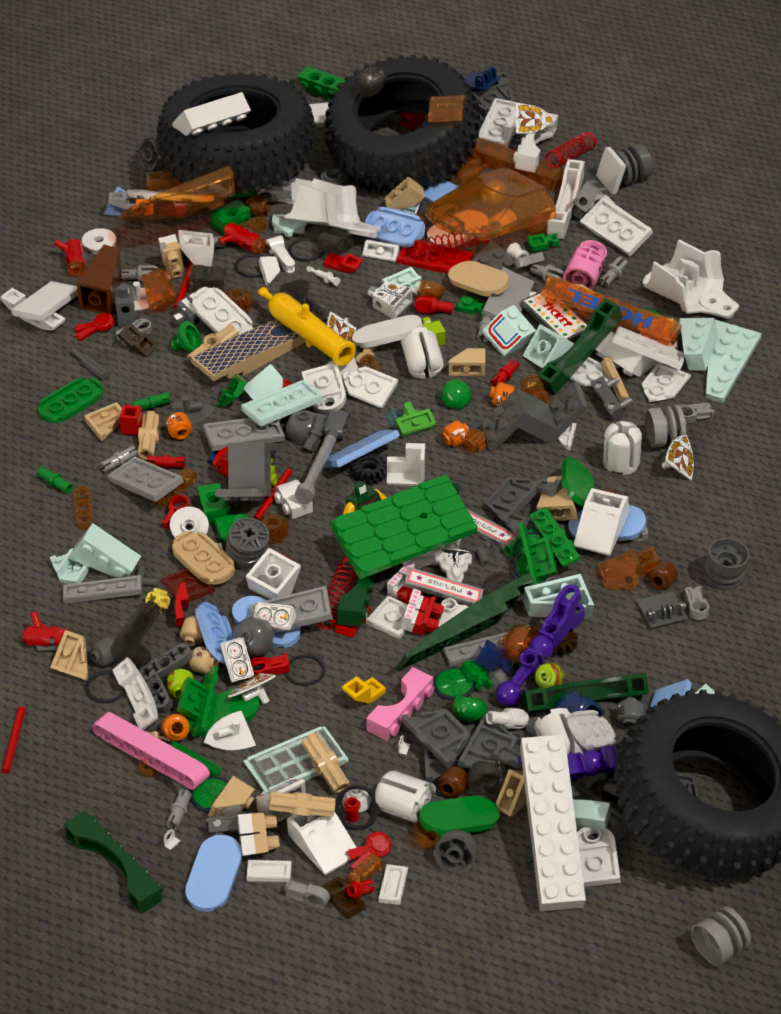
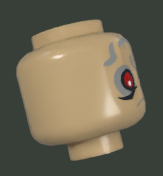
[188,647,219,674]

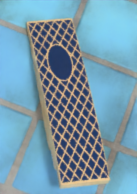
[192,320,305,381]

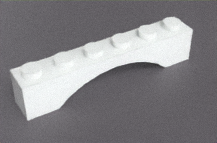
[513,113,558,173]
[547,159,585,239]

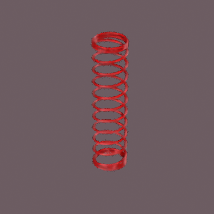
[545,132,596,168]
[414,225,490,258]
[315,557,357,630]

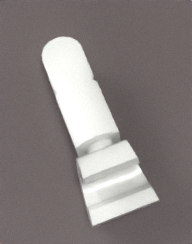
[265,235,295,273]

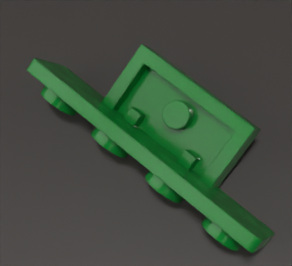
[530,507,580,567]
[517,522,558,586]
[177,665,218,737]

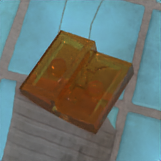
[428,95,465,122]

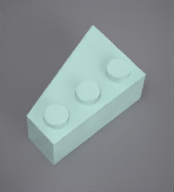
[680,318,718,370]
[68,523,141,578]
[523,574,594,618]

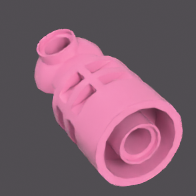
[563,240,607,290]

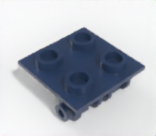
[465,66,501,91]

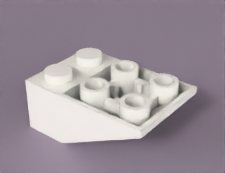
[574,488,630,556]
[287,811,357,875]

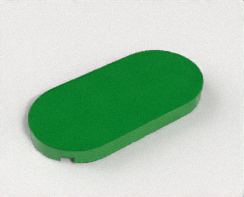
[38,378,103,423]
[561,457,594,507]
[181,688,260,737]
[419,796,500,836]

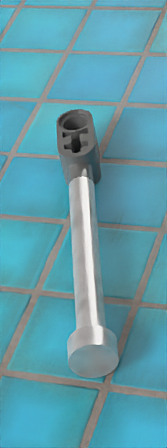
[295,410,351,504]

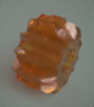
[225,287,252,312]
[259,513,289,544]

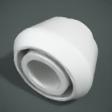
[342,789,371,813]

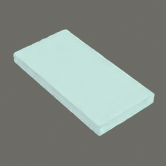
[241,380,324,427]

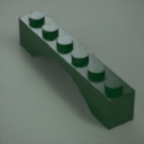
[537,298,623,395]
[338,573,377,627]
[522,672,649,711]
[64,810,163,914]

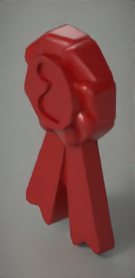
[75,313,115,341]
[345,831,392,874]

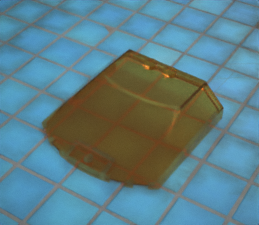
[119,166,235,220]
[426,167,556,241]

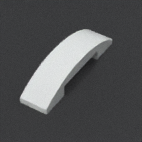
[0,288,65,330]
[113,658,158,730]

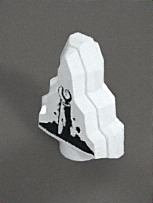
[433,545,472,583]

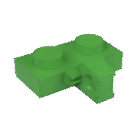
[395,401,437,438]

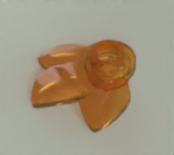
[602,554,639,590]

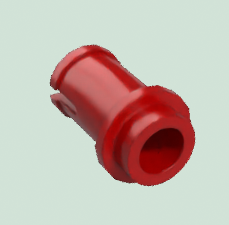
[344,797,361,823]
[347,879,375,898]

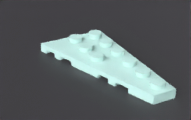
[706,320,762,403]

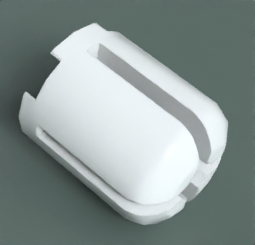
[401,327,444,379]
[603,421,642,475]
[535,708,586,754]
[375,771,436,824]

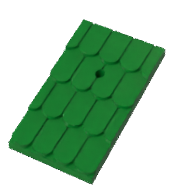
[330,475,478,580]

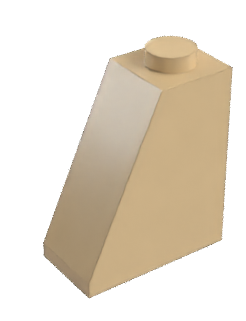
[536,476,579,521]

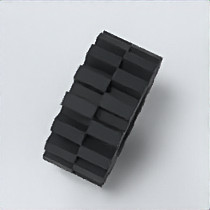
[352,452,386,486]

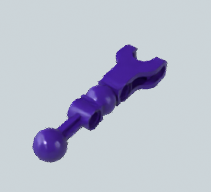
[496,585,585,707]
[518,746,618,780]

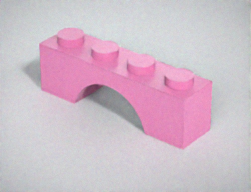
[366,667,434,741]

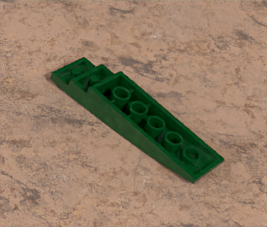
[396,573,533,672]

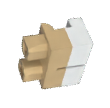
[158,234,184,278]
[237,813,280,857]

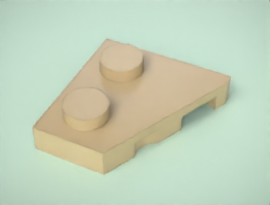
[84,402,122,441]
[50,630,88,681]

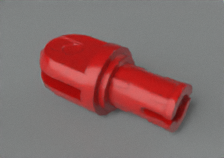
[414,295,453,314]

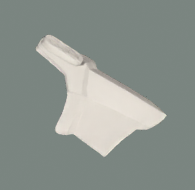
[282,178,381,238]
[643,240,739,319]

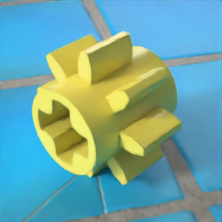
[145,588,170,613]

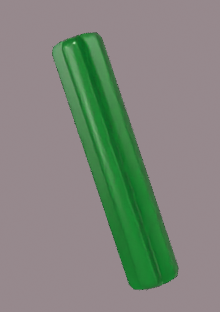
[170,741,221,777]

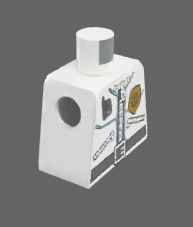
[368,281,412,319]

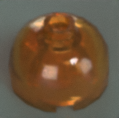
[502,624,539,664]

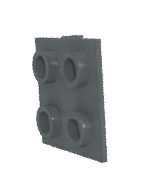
[636,591,688,628]

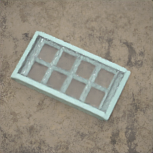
[244,726,349,792]

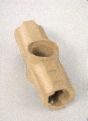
[187,324,239,367]
[138,411,160,460]
[302,732,350,794]
[269,792,335,817]

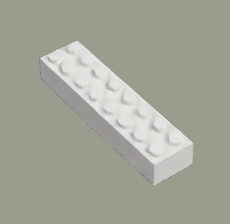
[520,735,586,911]

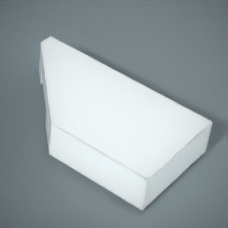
[258,257,280,286]
[557,423,577,450]

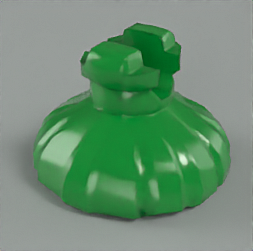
[171,321,202,353]

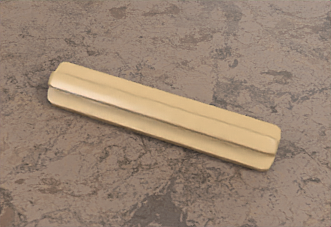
[601,357,629,402]

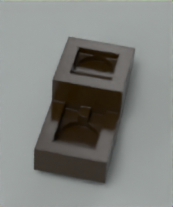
[117,322,158,357]
[321,876,366,919]

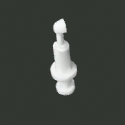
[307,266,340,286]

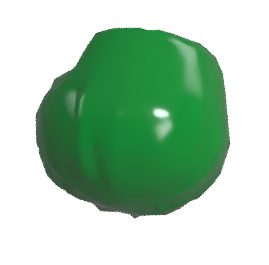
[440,379,472,410]
[452,693,487,723]

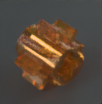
[464,428,487,452]

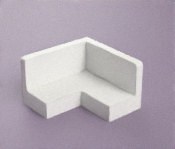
[387,443,425,486]

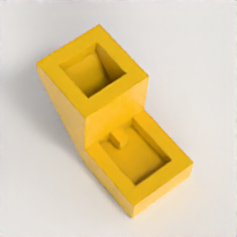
[341,676,386,704]

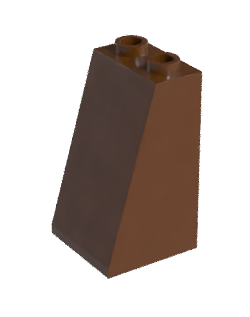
[77,244,122,316]

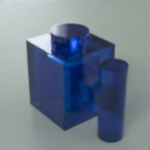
[475,639,512,673]

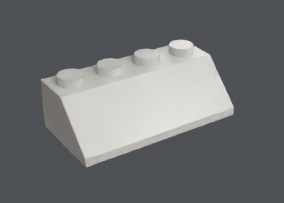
[172,92,251,136]
[581,329,659,377]

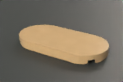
[448,261,509,296]
[172,531,235,584]

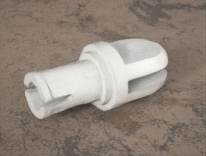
[486,708,529,729]

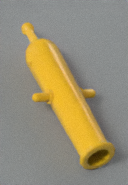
[258,287,356,367]

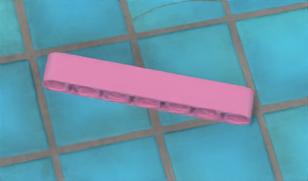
[92,712,210,790]

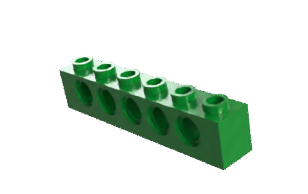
[297,66,345,100]

